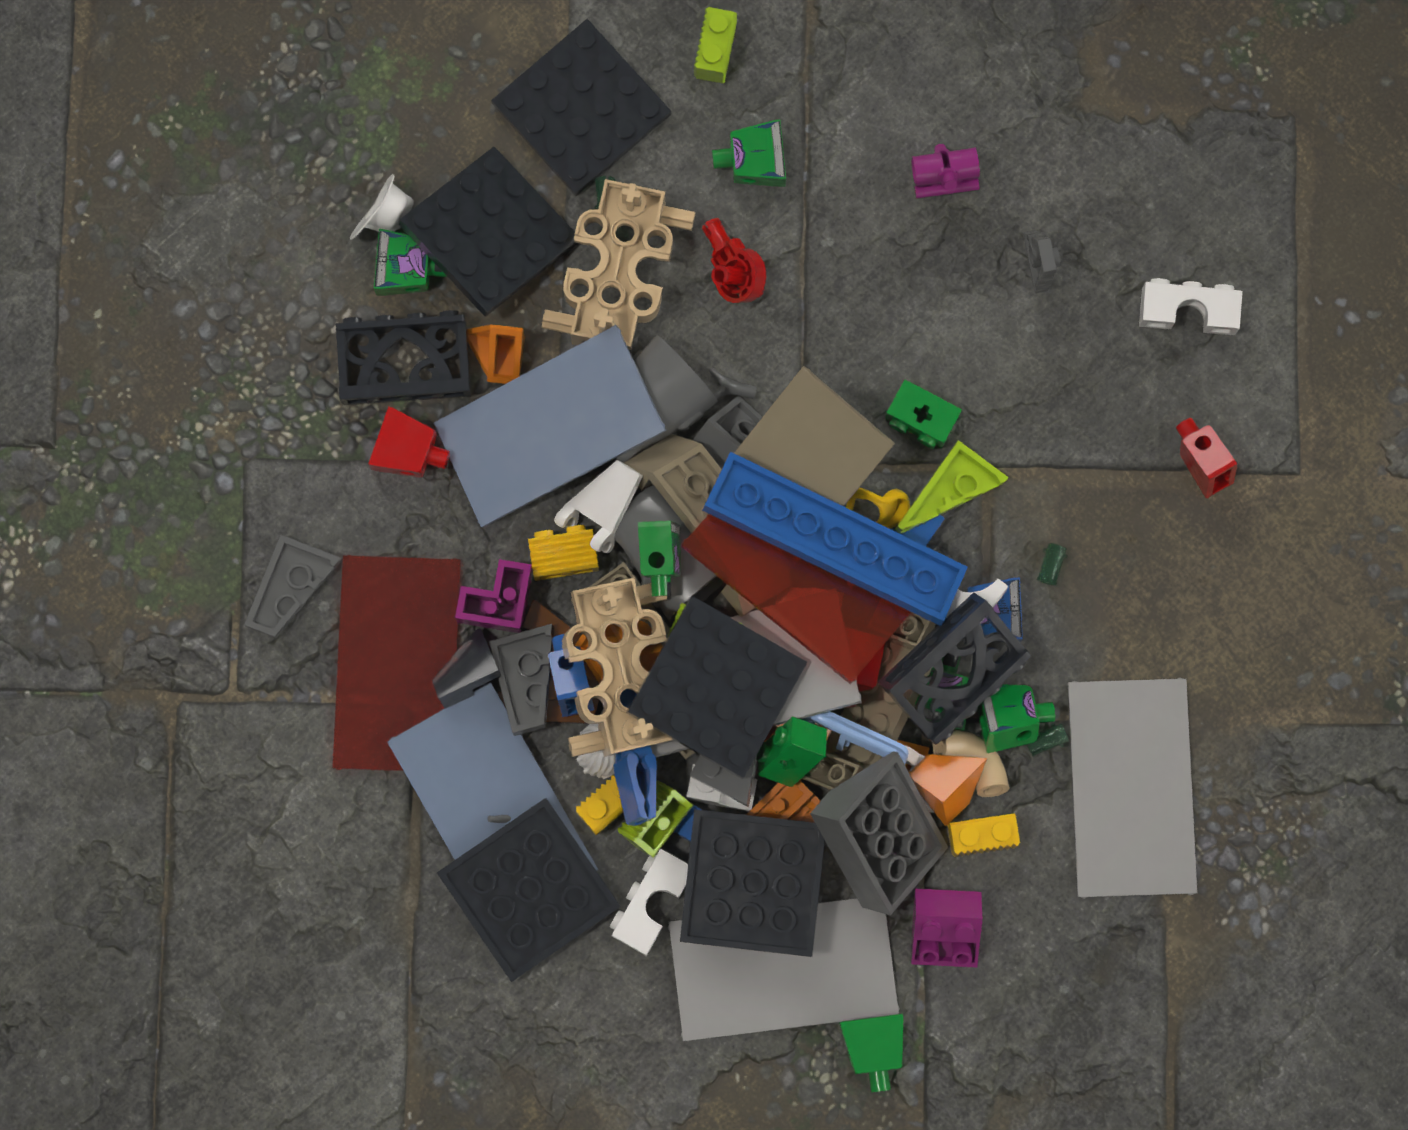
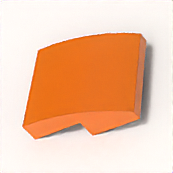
[746,780,821,823]

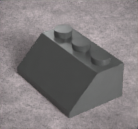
[692,396,762,468]

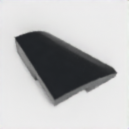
[432,628,501,709]

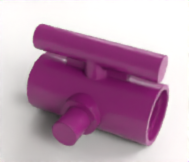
[911,144,980,199]

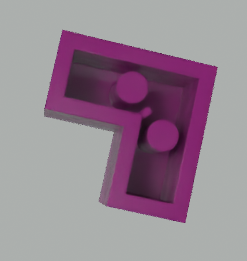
[455,559,533,633]

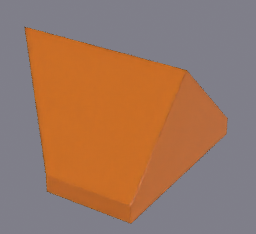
[467,324,525,384]
[909,754,987,825]

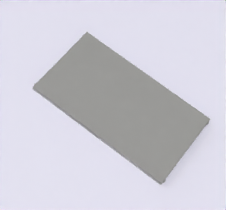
[1068,678,1197,899]
[668,898,900,1041]

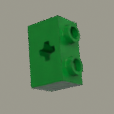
[885,380,962,449]
[756,716,827,787]

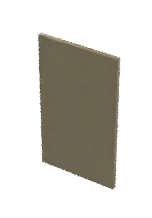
[721,366,895,573]

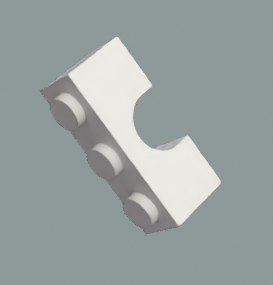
[1139,278,1242,335]
[610,849,688,956]

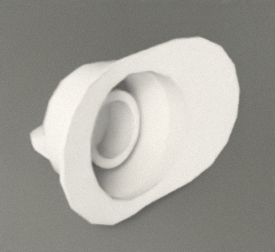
[350,174,413,240]

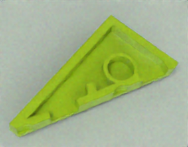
[894,440,1008,534]

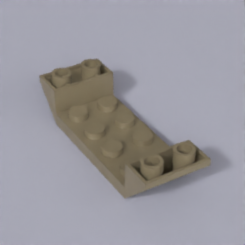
[624,434,791,617]
[802,599,935,790]

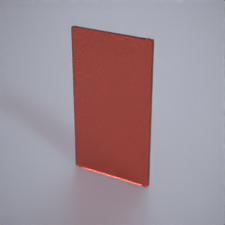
[681,514,911,684]
[332,555,461,771]

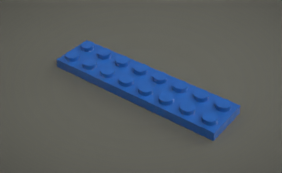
[702,452,968,626]

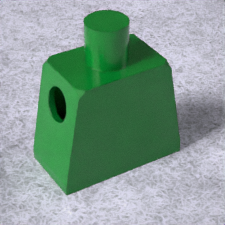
[839,1014,904,1093]

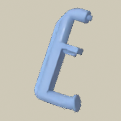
[801,711,909,765]

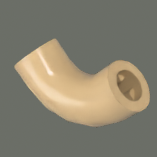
[933,730,1009,797]

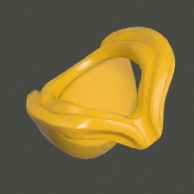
[846,487,910,529]

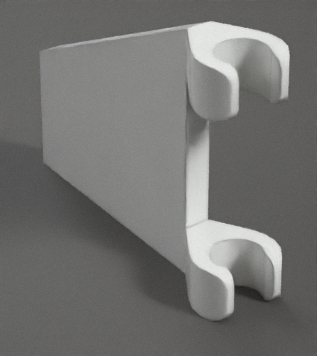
[554,460,643,553]

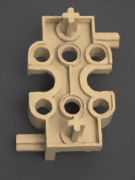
[541,179,695,350]
[562,578,672,757]

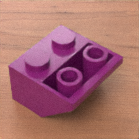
[911,889,983,968]

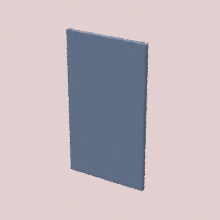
[434,325,666,527]
[387,682,598,870]

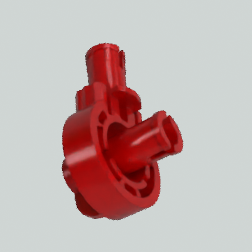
[701,218,766,303]

